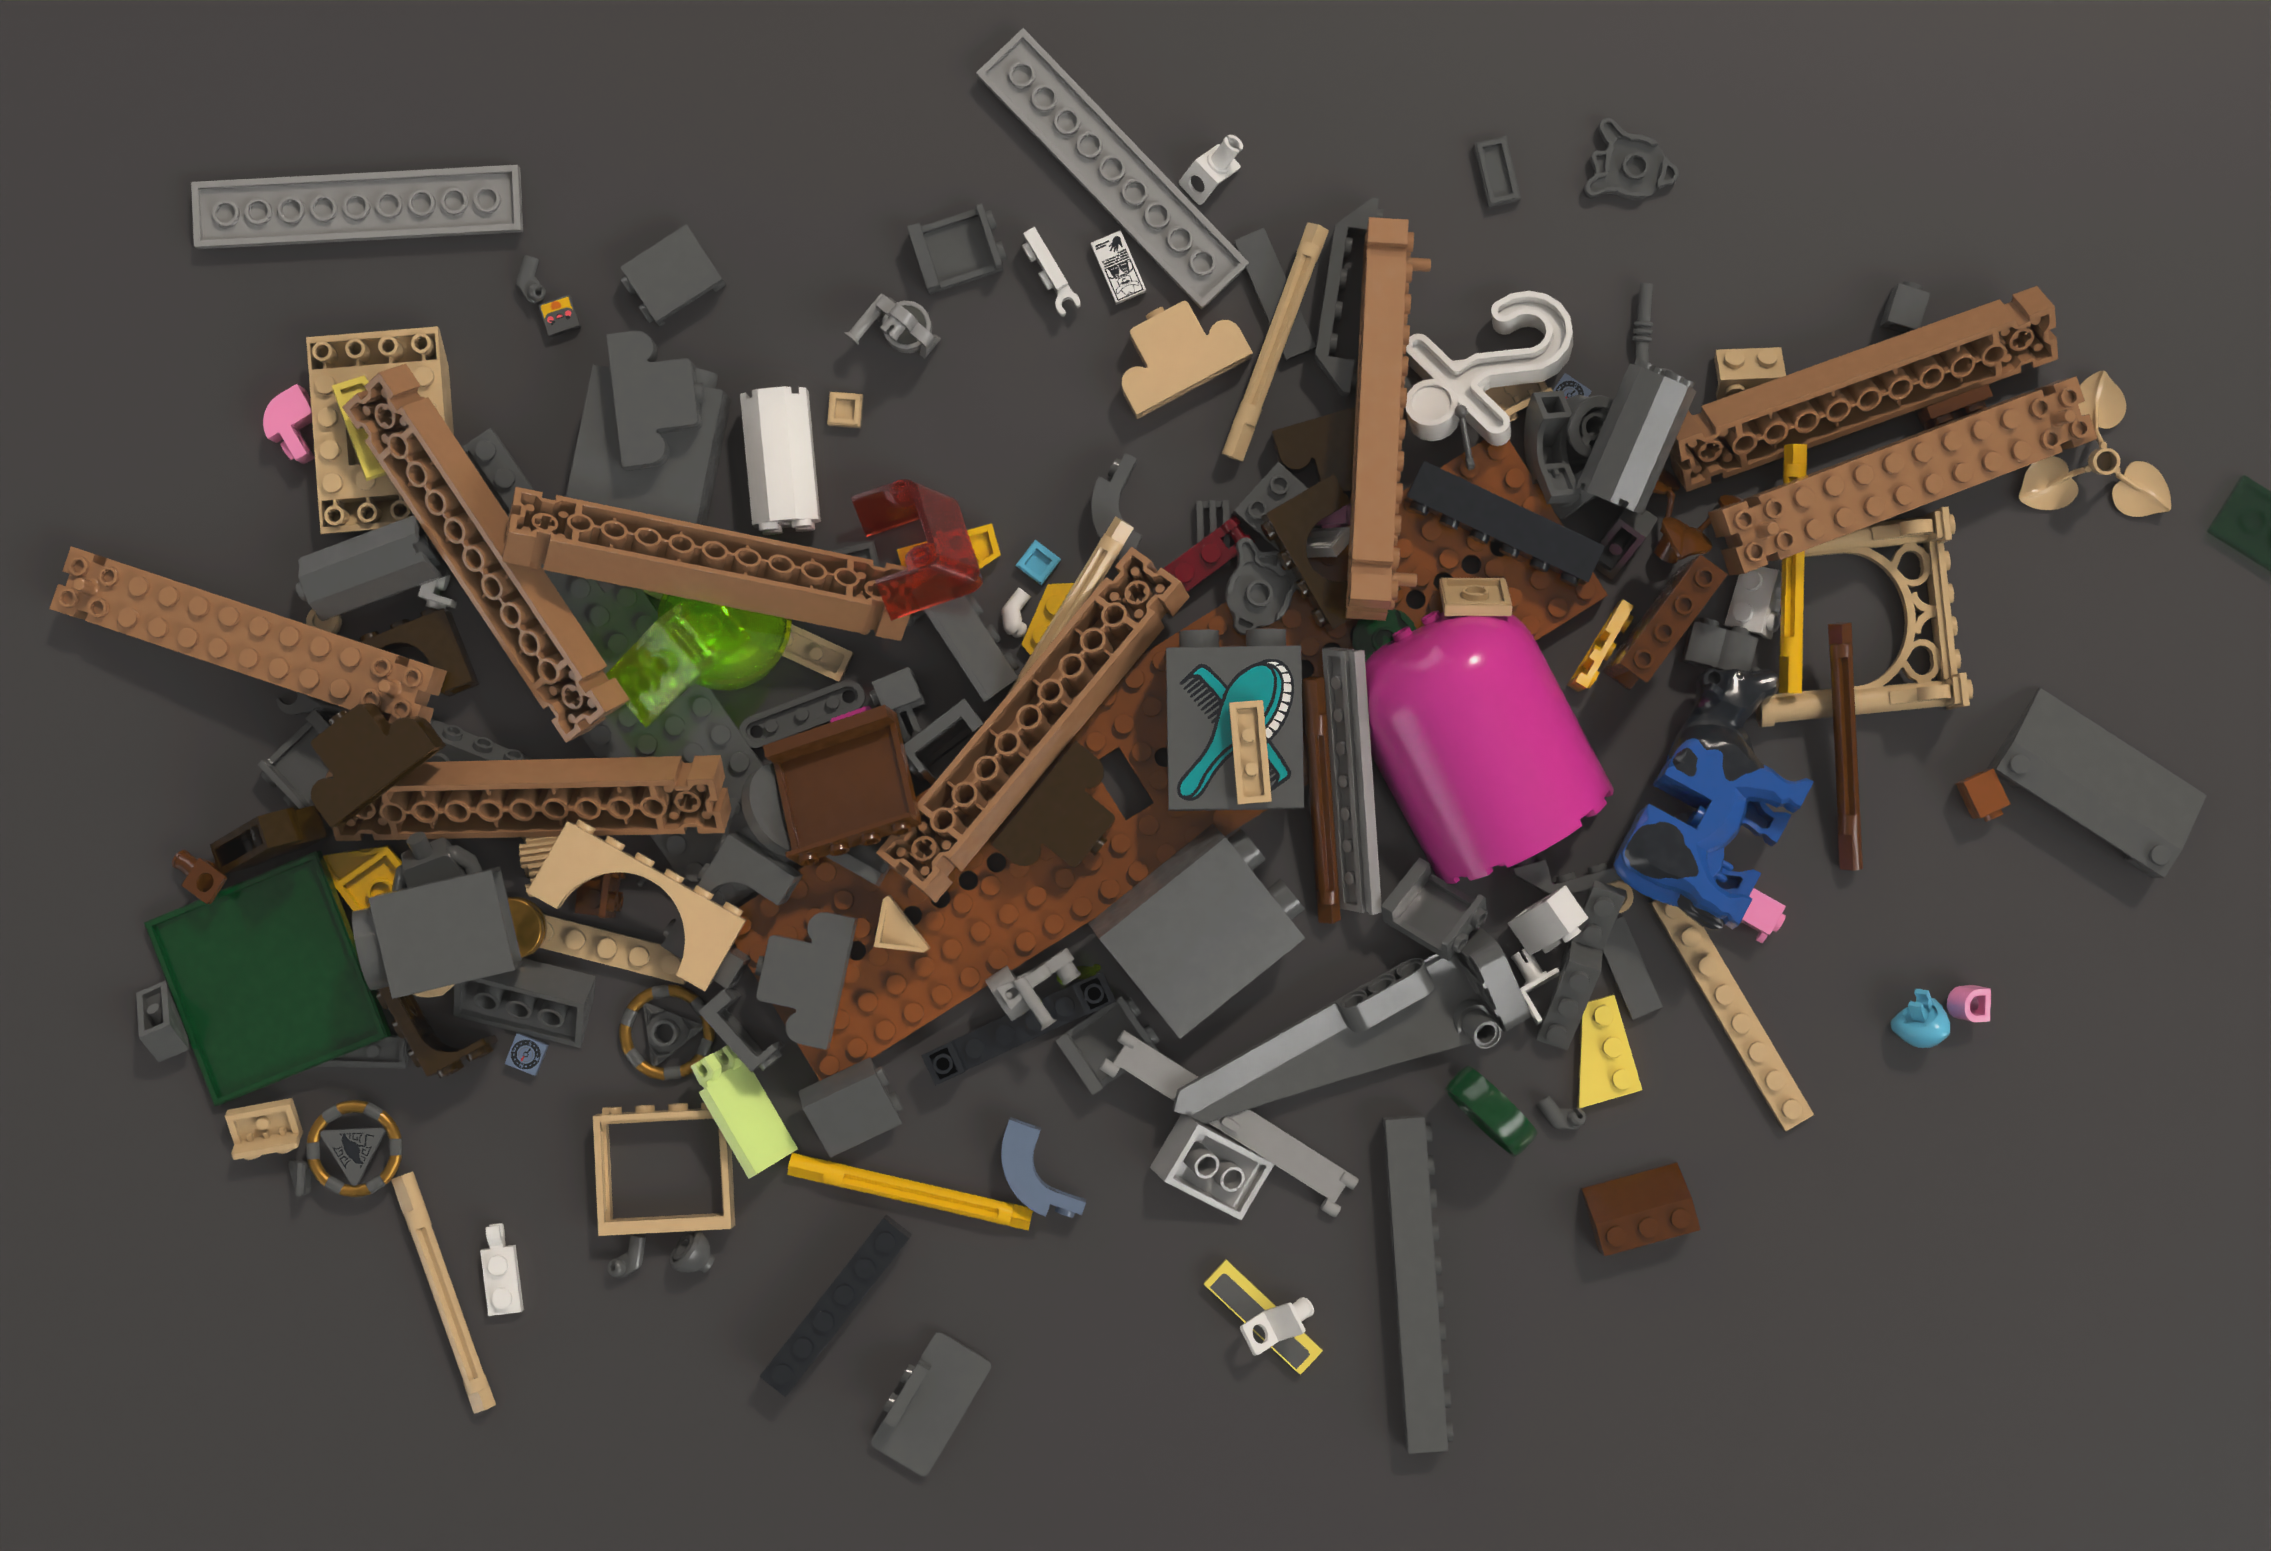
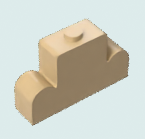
[1122,301,1253,419]

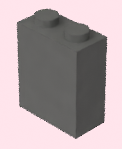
[798,1057,903,1158]

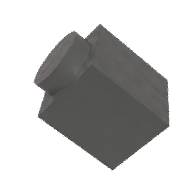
[352,866,523,999]

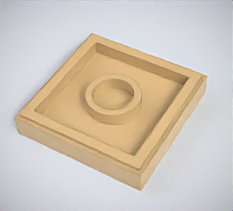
[1439,578,1512,616]

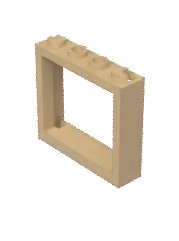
[593,1102,735,1236]

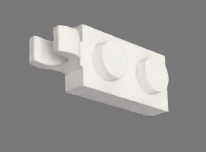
[1021,227,1081,317]
[480,1223,524,1316]

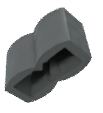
[1681,618,1758,671]

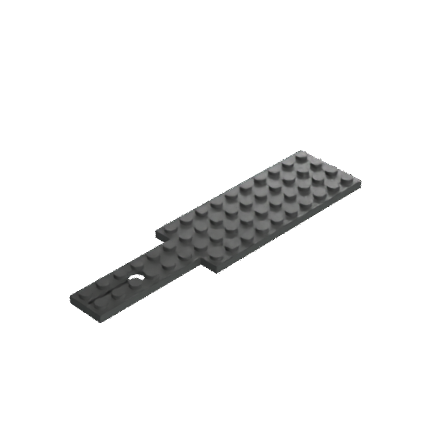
[462,428,796,906]

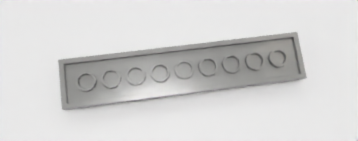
[976,28,1249,310]
[191,165,523,249]

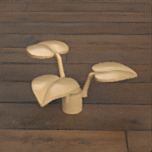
[2018,371,2171,517]

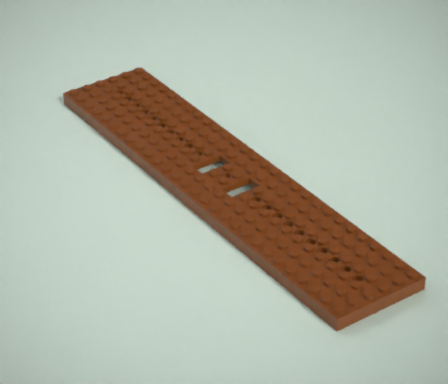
[734,440,1608,1081]

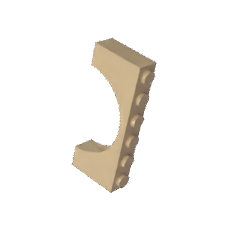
[527,819,746,991]

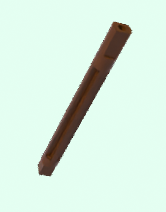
[1828,622,1863,871]
[1302,676,1341,924]

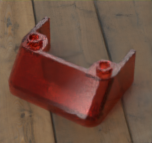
[851,479,983,621]

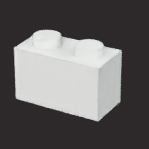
[1507,885,1588,956]

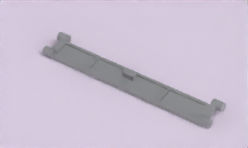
[1099,1030,1359,1218]

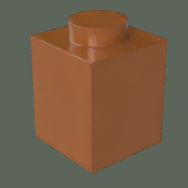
[1955,768,2010,822]

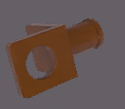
[172,850,227,904]

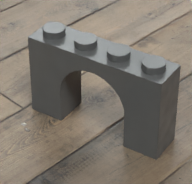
[661,832,803,989]

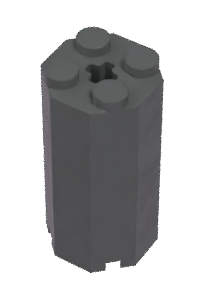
[1576,358,1697,515]
[296,515,450,621]

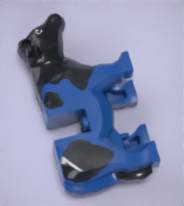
[1613,668,1814,930]

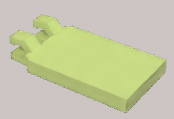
[691,1045,798,1179]

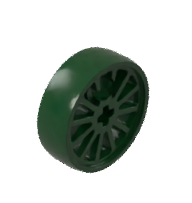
[1445,1066,1538,1157]

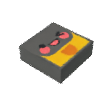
[538,295,581,337]

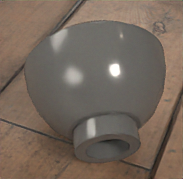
[670,1231,715,1273]

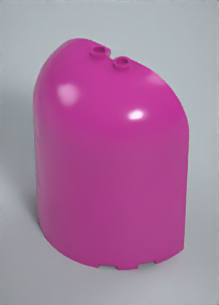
[1365,610,1614,884]

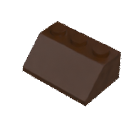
[1581,1162,1701,1256]

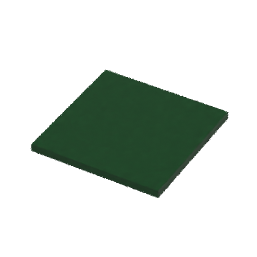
[144,850,392,1107]

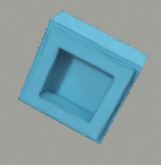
[1015,540,1061,586]

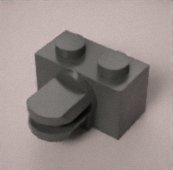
[869,667,926,743]

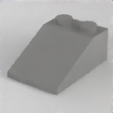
[1150,1114,1274,1220]

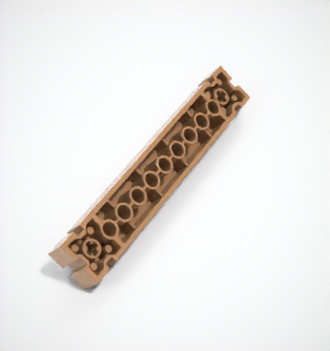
[1345,217,1431,621]
[1670,286,2058,492]
[342,363,630,743]
[1708,376,2098,575]
[502,487,912,641]
[50,546,447,724]
[876,547,1190,903]
[325,755,732,841]

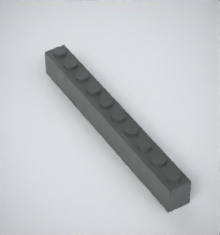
[1383,1115,1454,1454]

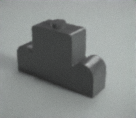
[606,331,705,471]
[755,912,858,1050]

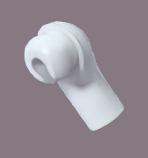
[1001,587,1031,638]

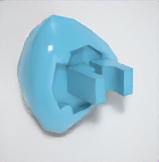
[1890,988,1950,1048]

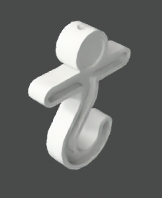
[1406,291,1573,446]

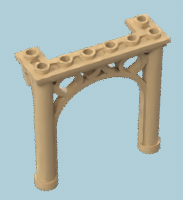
[1755,506,1973,728]

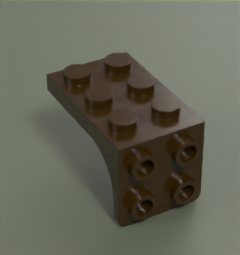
[376,987,498,1078]

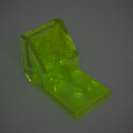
[606,599,751,728]

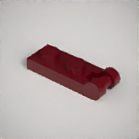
[1163,515,1255,592]

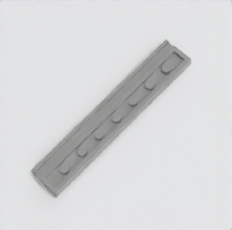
[1322,647,1382,915]

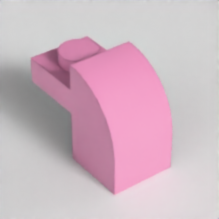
[263,384,315,464]

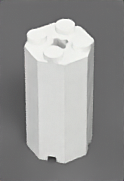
[740,386,821,535]

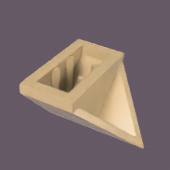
[874,895,931,953]

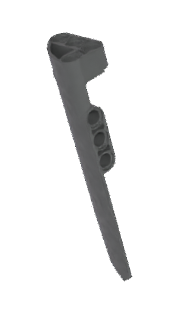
[1173,927,1531,1124]

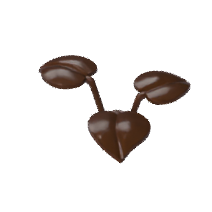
[1653,468,1744,564]

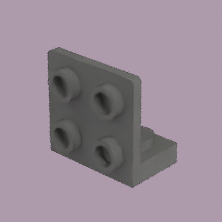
[1232,462,1308,552]

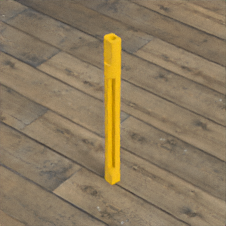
[1779,444,1807,693]
[787,1153,1033,1231]

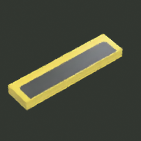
[1203,1259,1323,1375]

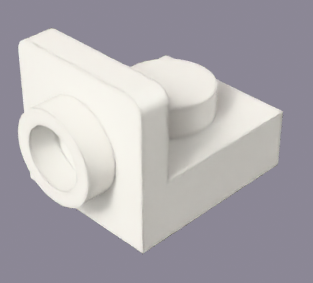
[418,575,457,610]

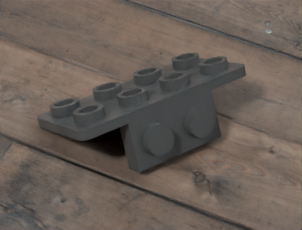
[871,1332,992,1476]

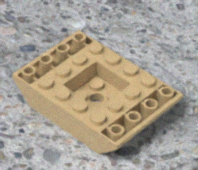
[306,326,454,535]

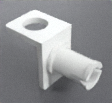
[1179,135,1243,205]
[1511,948,1560,1025]
[1240,1297,1314,1356]

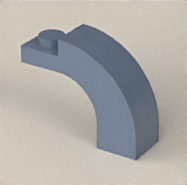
[1001,1117,1087,1218]

